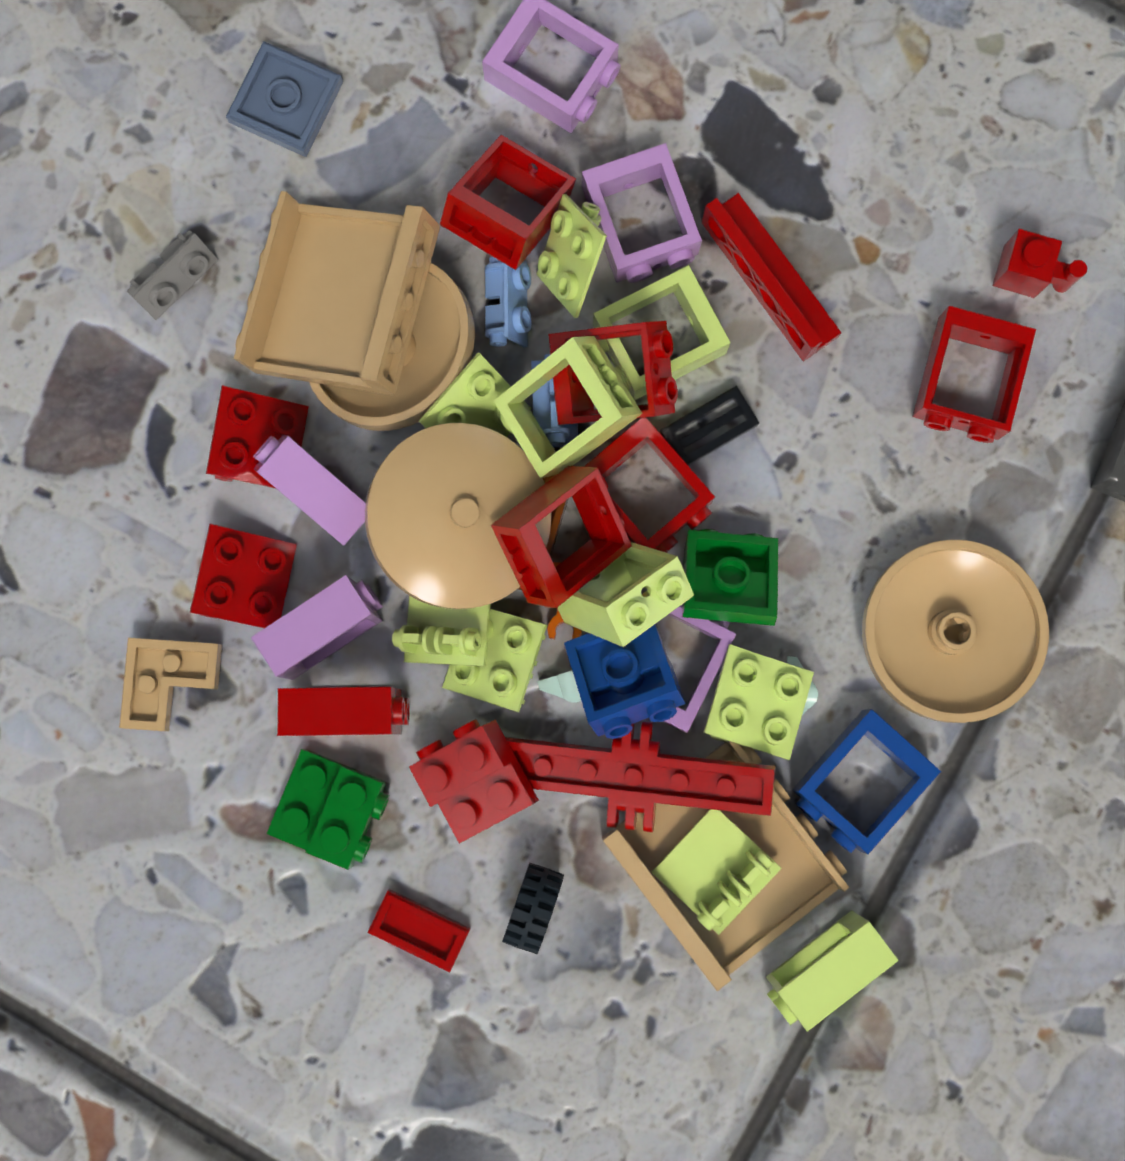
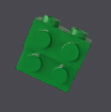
[682,529,779,626]
[267,749,390,870]

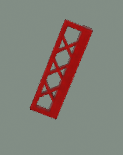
[701,193,842,362]

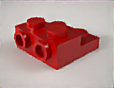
[409,719,539,844]

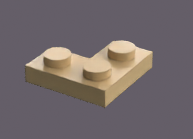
[119,638,222,731]

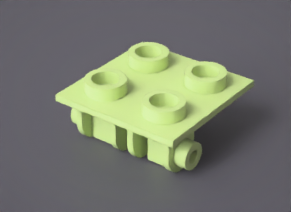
[536,194,607,318]
[419,352,531,437]
[392,596,491,666]
[442,609,547,712]
[703,644,814,760]
[651,809,782,935]

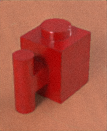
[992,228,1088,298]

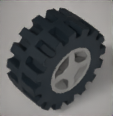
[502,862,564,954]

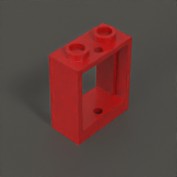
[440,135,576,270]
[912,306,1036,443]
[548,321,678,425]
[584,417,715,553]
[491,466,632,608]
[277,687,410,736]

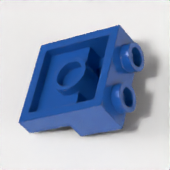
[564,624,685,739]

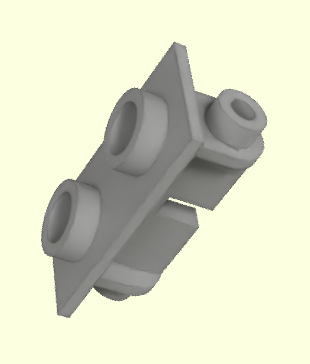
[127,230,218,320]

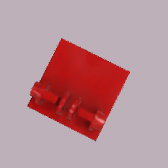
[206,385,309,489]
[189,524,297,628]

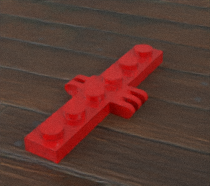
[505,722,776,833]

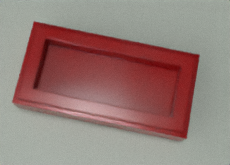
[367,889,471,973]

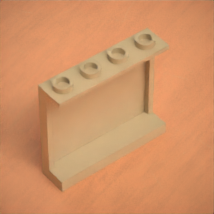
[233,191,440,396]
[602,741,850,991]

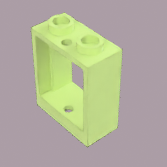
[593,265,731,400]
[494,336,643,478]
[557,542,694,647]
[766,910,899,1032]

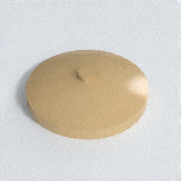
[309,263,475,431]
[365,423,551,609]
[862,540,1049,723]

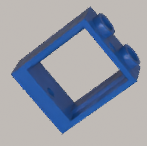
[792,709,941,854]

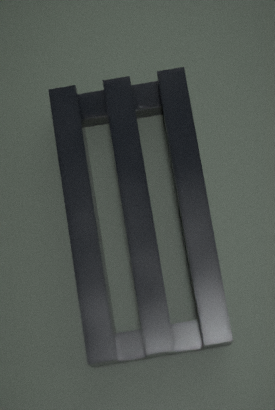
[660,386,759,466]

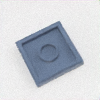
[226,41,343,157]

